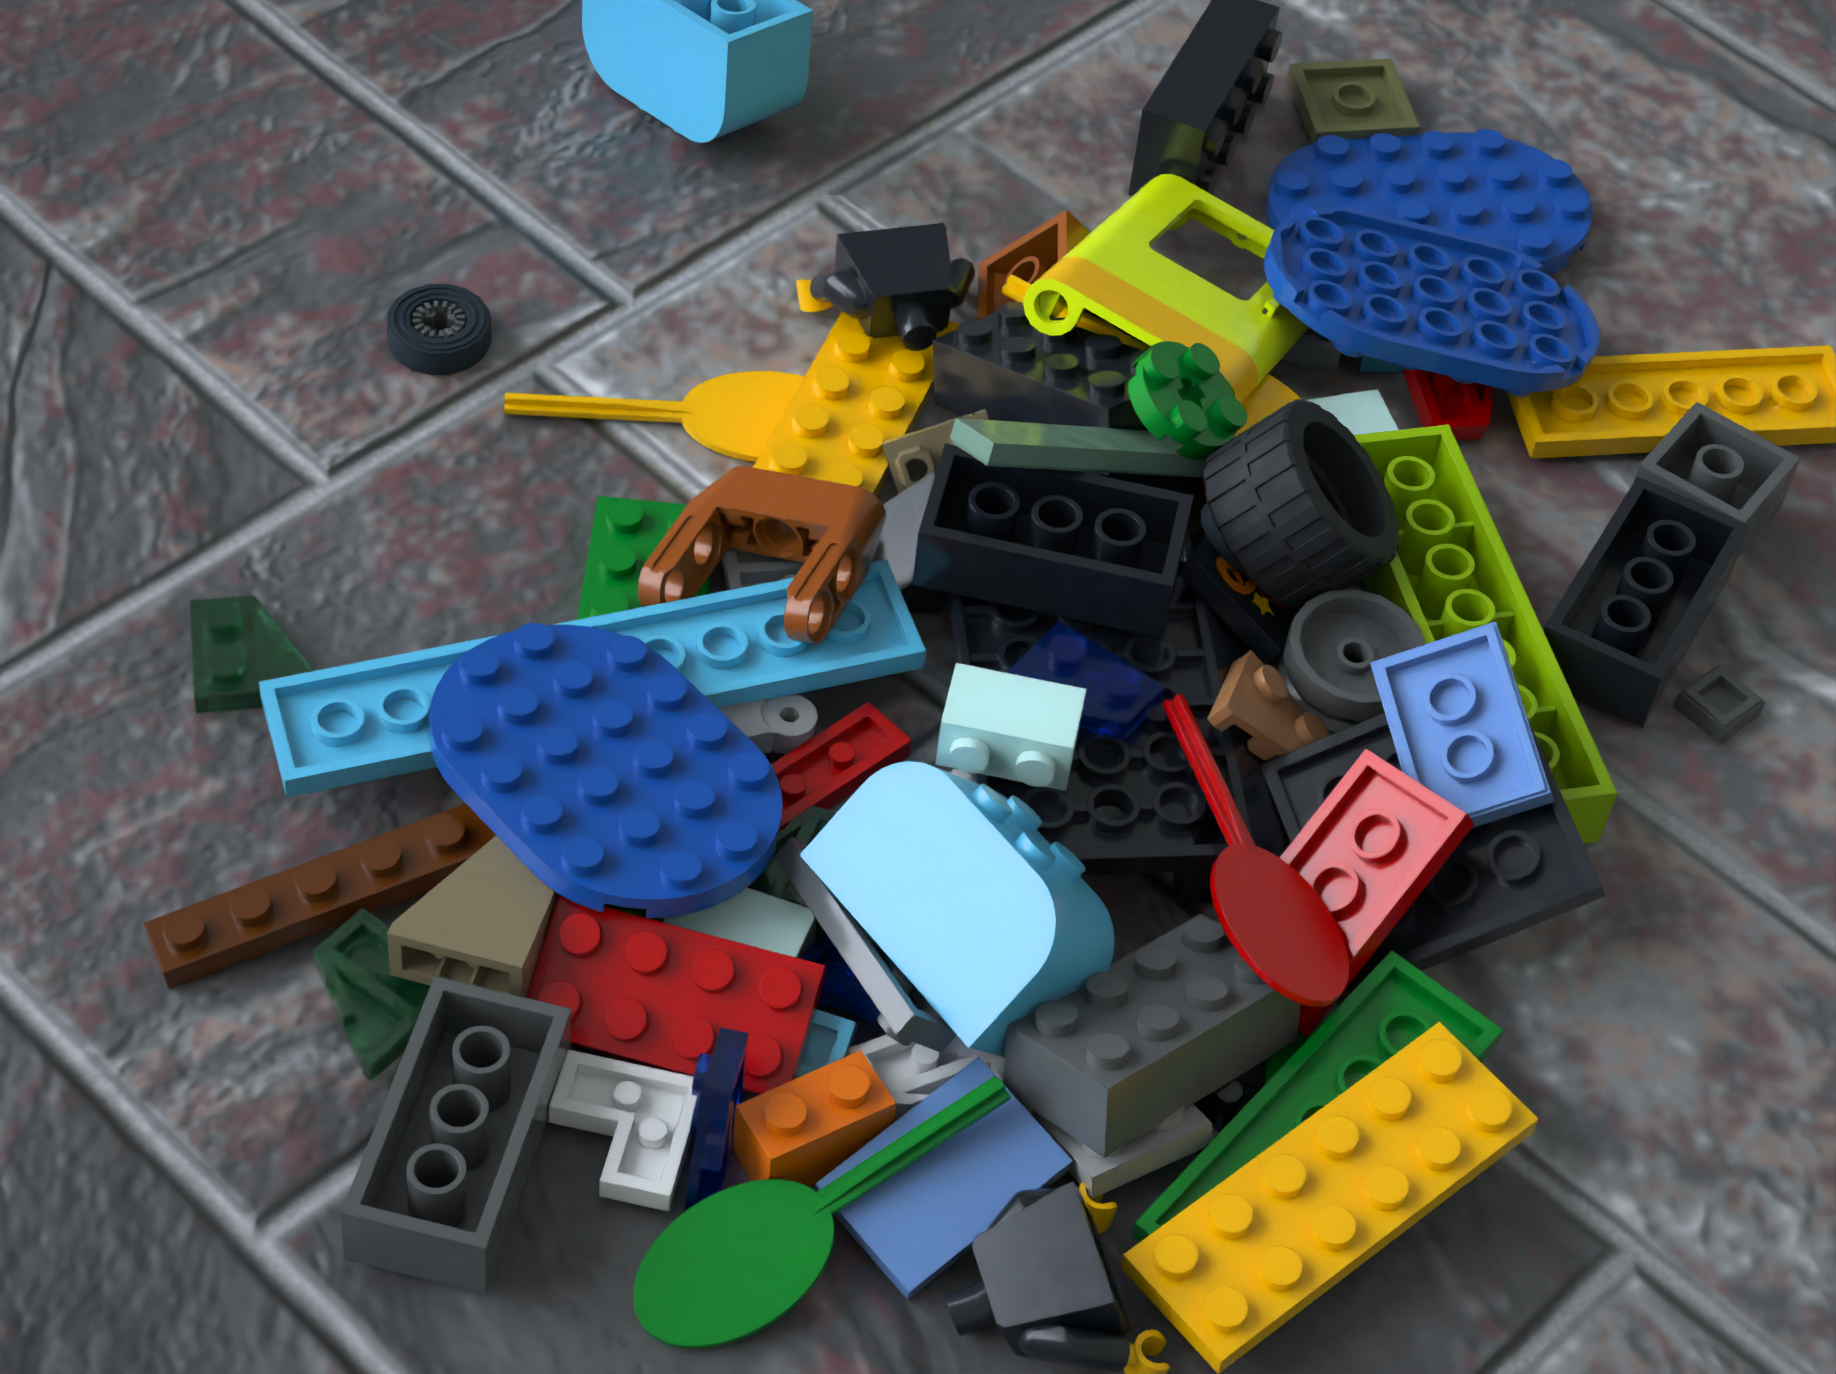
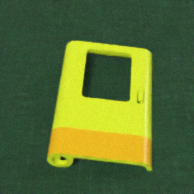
[1023,174,1310,403]

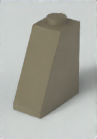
[387,835,560,998]

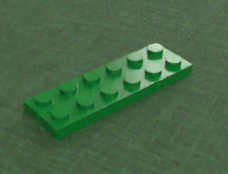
[1132,950,1503,1242]

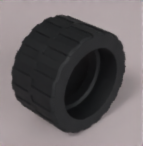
[1204,399,1400,611]

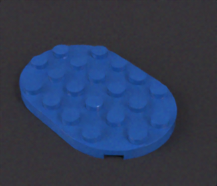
[1265,129,1593,275]
[1264,207,1600,397]
[430,623,783,918]

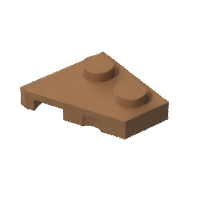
[1207,650,1329,761]

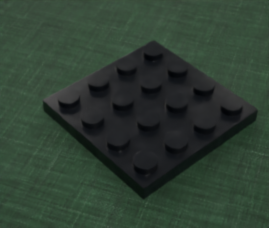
[1260,713,1606,994]

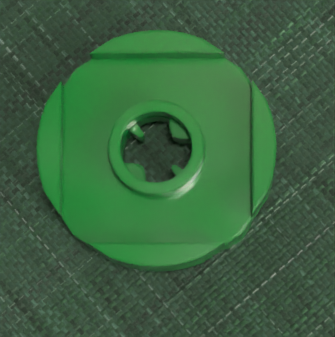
[1128,341,1247,459]

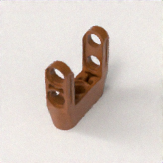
[638,466,886,645]

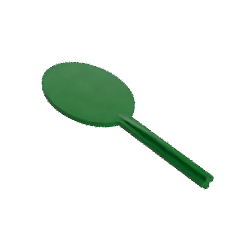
[633,1076,1011,1349]

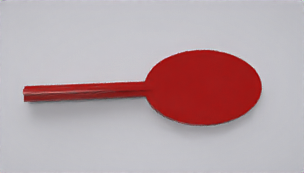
[1162,694,1349,1007]

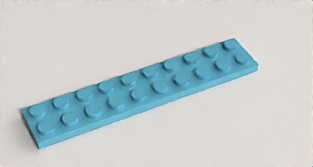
[259,560,926,798]

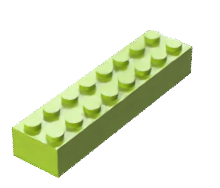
[1354,424,1617,844]

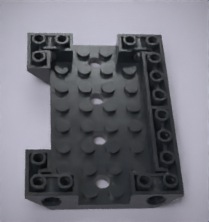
[872,471,1291,904]

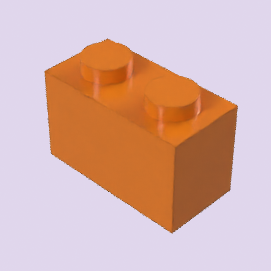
[733,1050,896,1187]

